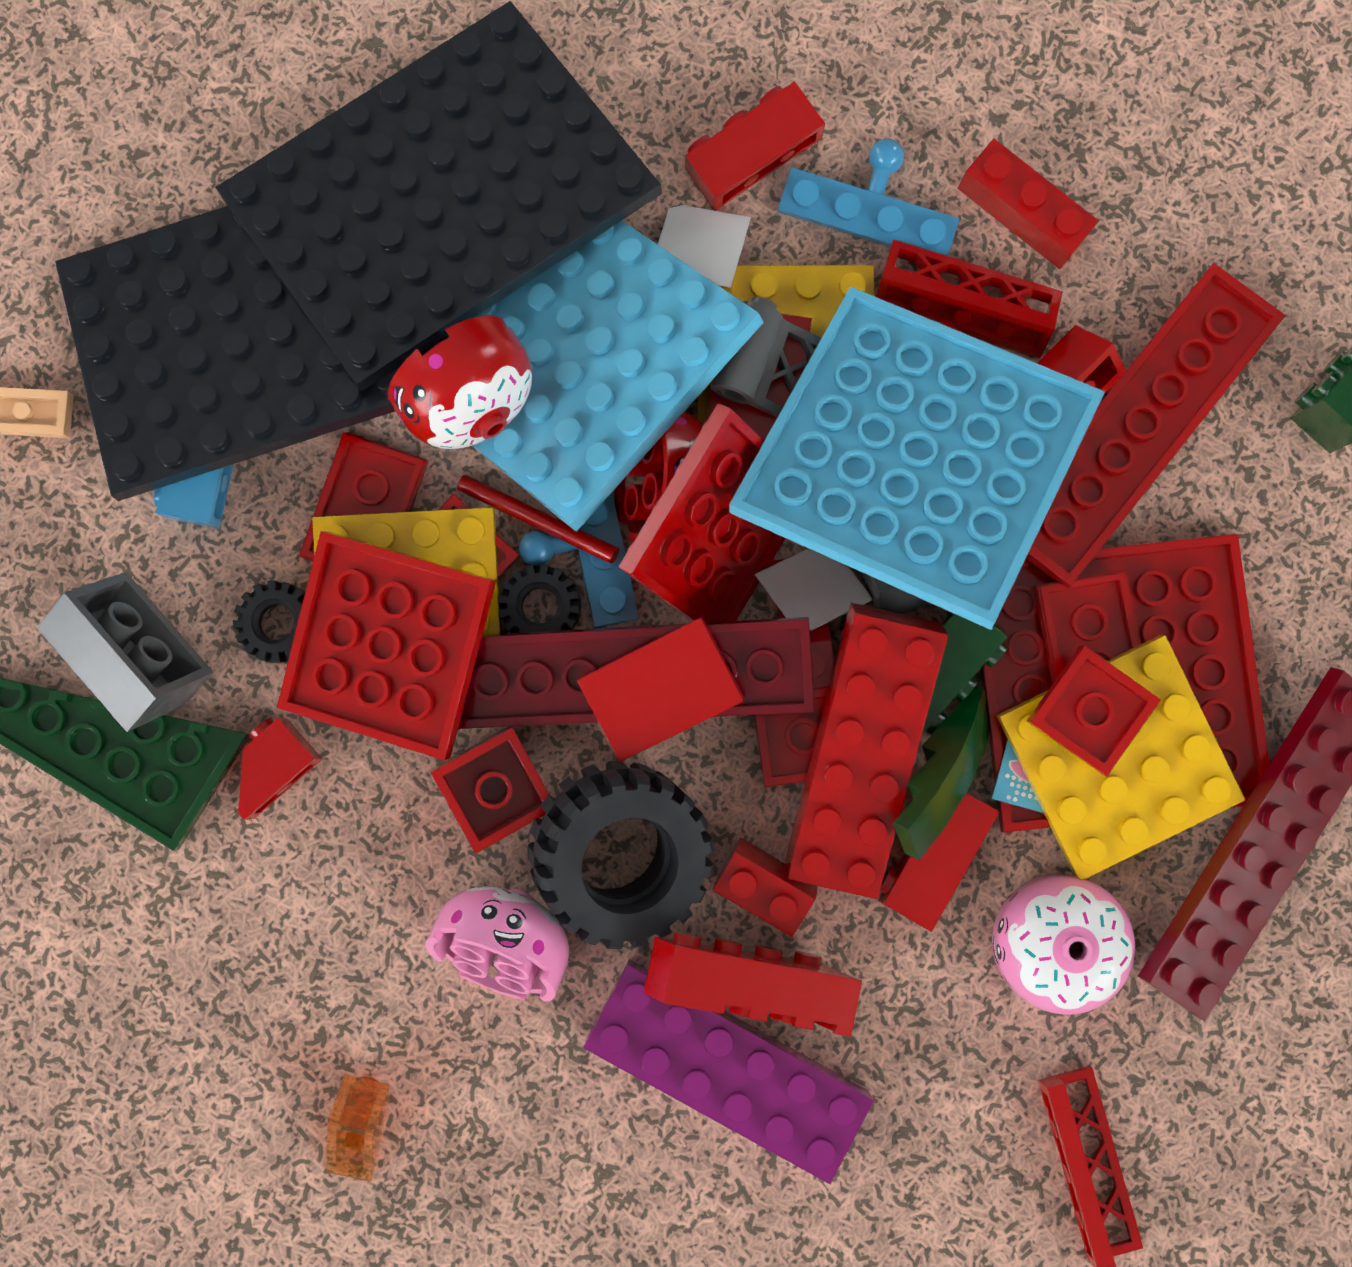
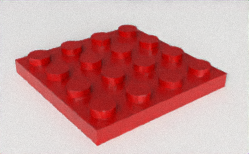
[619,404,786,622]
[277,531,497,760]

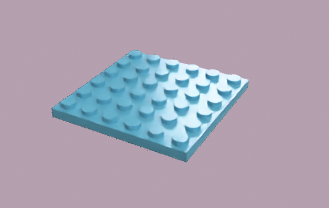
[472,221,764,532]
[729,287,1105,630]

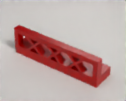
[875,239,1063,358]
[1038,1066,1143,1267]

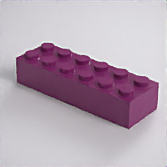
[583,959,874,1184]

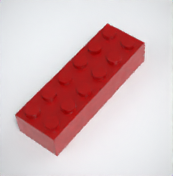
[785,602,949,899]

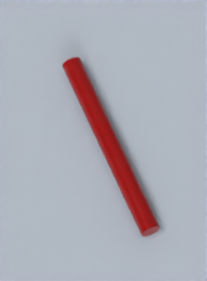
[457,475,620,564]

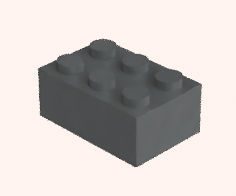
[37,572,214,732]

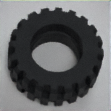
[528,761,714,949]

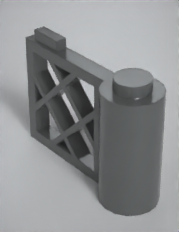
[711,297,821,418]

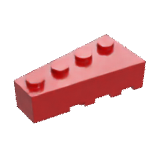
[643,932,862,1037]

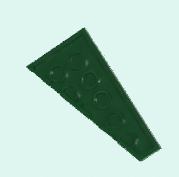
[0,677,250,851]

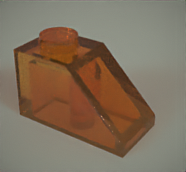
[327,1075,390,1182]

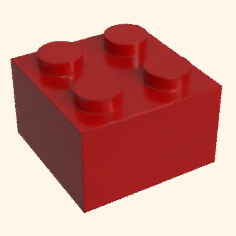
[430,727,549,854]

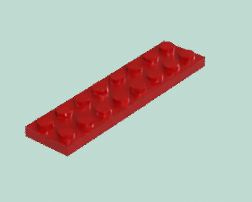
[1026,262,1286,589]

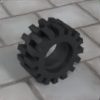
[498,564,581,633]
[233,580,305,664]

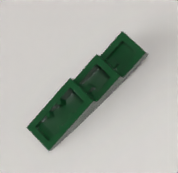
[893,686,990,860]

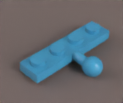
[778,138,960,256]
[519,493,639,629]

